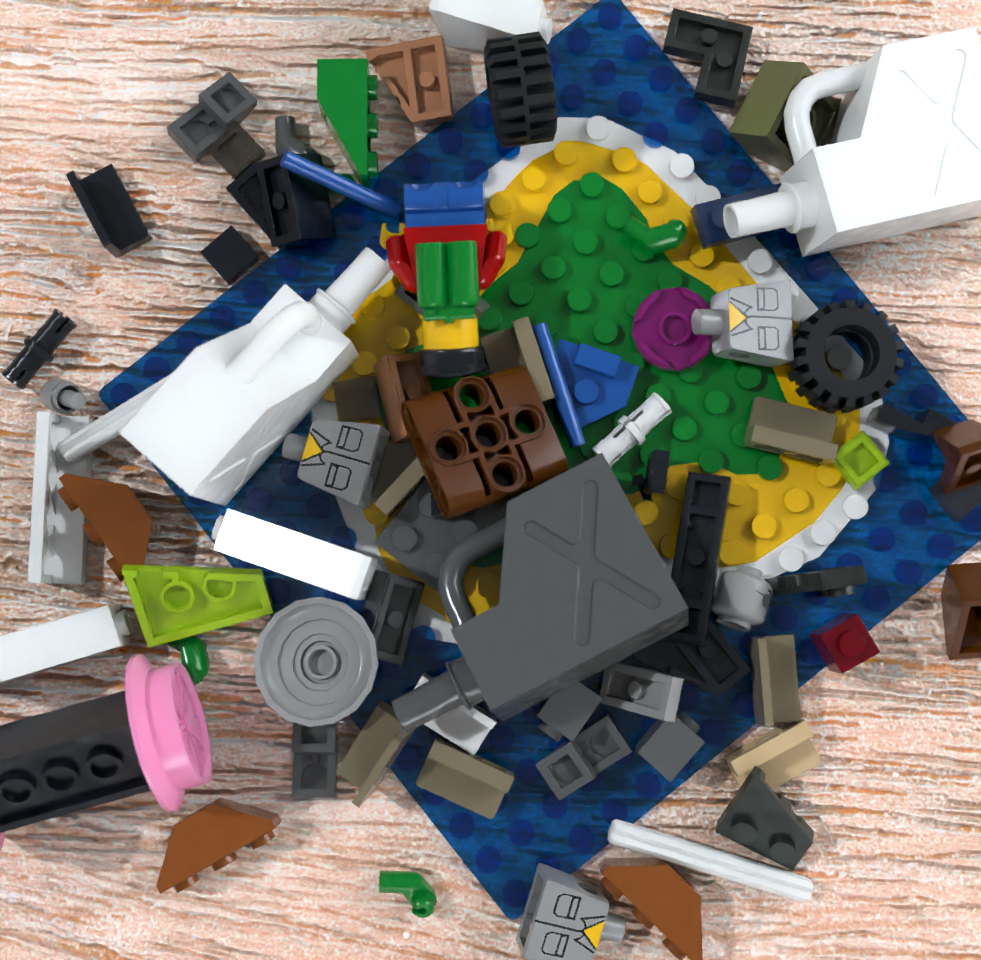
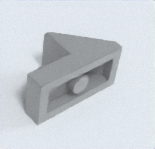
[599,662,684,722]

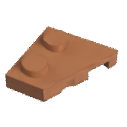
[365,35,455,128]

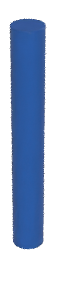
[280,150,401,218]
[532,322,586,449]

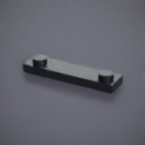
[661,472,732,648]

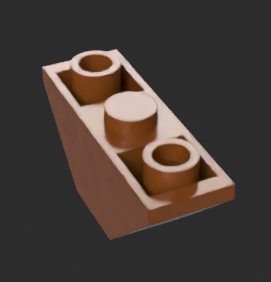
[57,473,153,582]
[156,797,281,894]
[598,857,703,960]

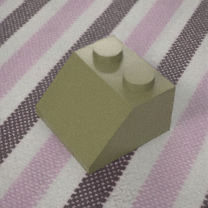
[729,60,840,172]

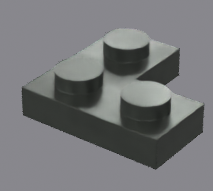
[662,8,753,109]

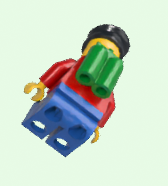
[379,180,514,378]

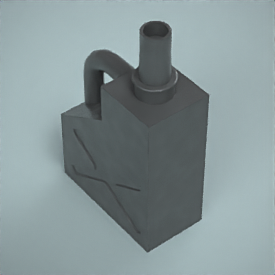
[391,453,689,732]

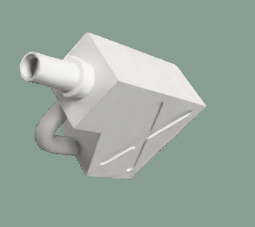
[723,27,981,257]
[120,247,391,506]

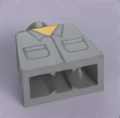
[691,280,794,367]
[282,420,391,510]
[516,863,625,960]

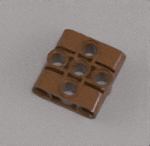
[401,365,568,519]

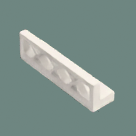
[28,411,94,585]

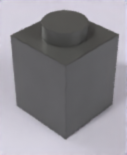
[535,682,602,742]
[633,710,705,782]

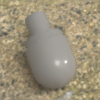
[41,379,86,414]

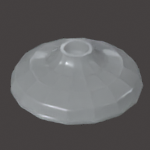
[254,597,379,727]

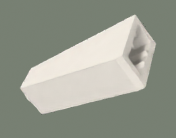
[211,509,379,600]
[0,604,133,685]

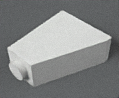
[429,0,552,51]

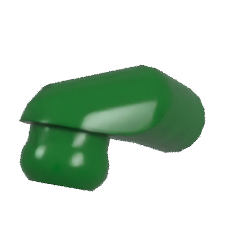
[165,636,210,685]

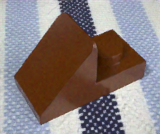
[933,419,981,494]

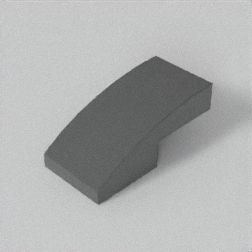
[167,71,258,163]
[535,712,634,801]
[292,722,338,799]

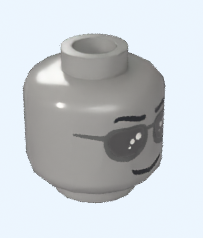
[711,565,773,632]

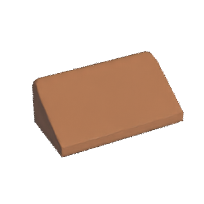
[373,352,433,444]

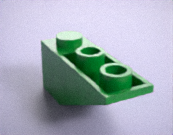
[317,58,378,189]

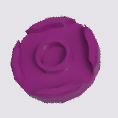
[631,287,712,372]

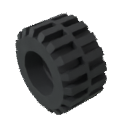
[484,31,557,148]
[785,300,904,413]

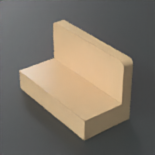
[723,719,821,790]

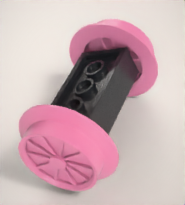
[0,654,212,851]

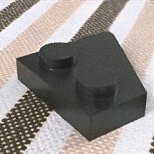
[763,565,867,597]
[715,766,814,870]

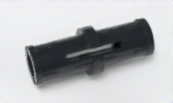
[2,308,77,390]

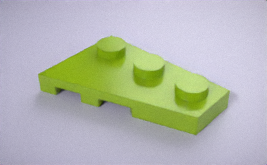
[121,564,274,648]

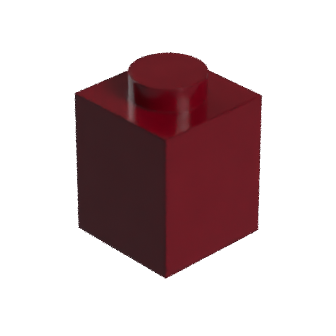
[808,613,880,674]

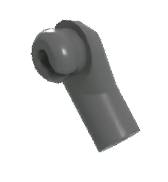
[275,116,317,156]

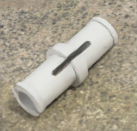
[591,392,672,468]

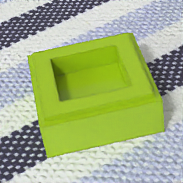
[832,430,890,490]

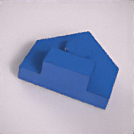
[556,339,640,428]

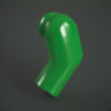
[622,216,687,254]
[379,871,437,918]

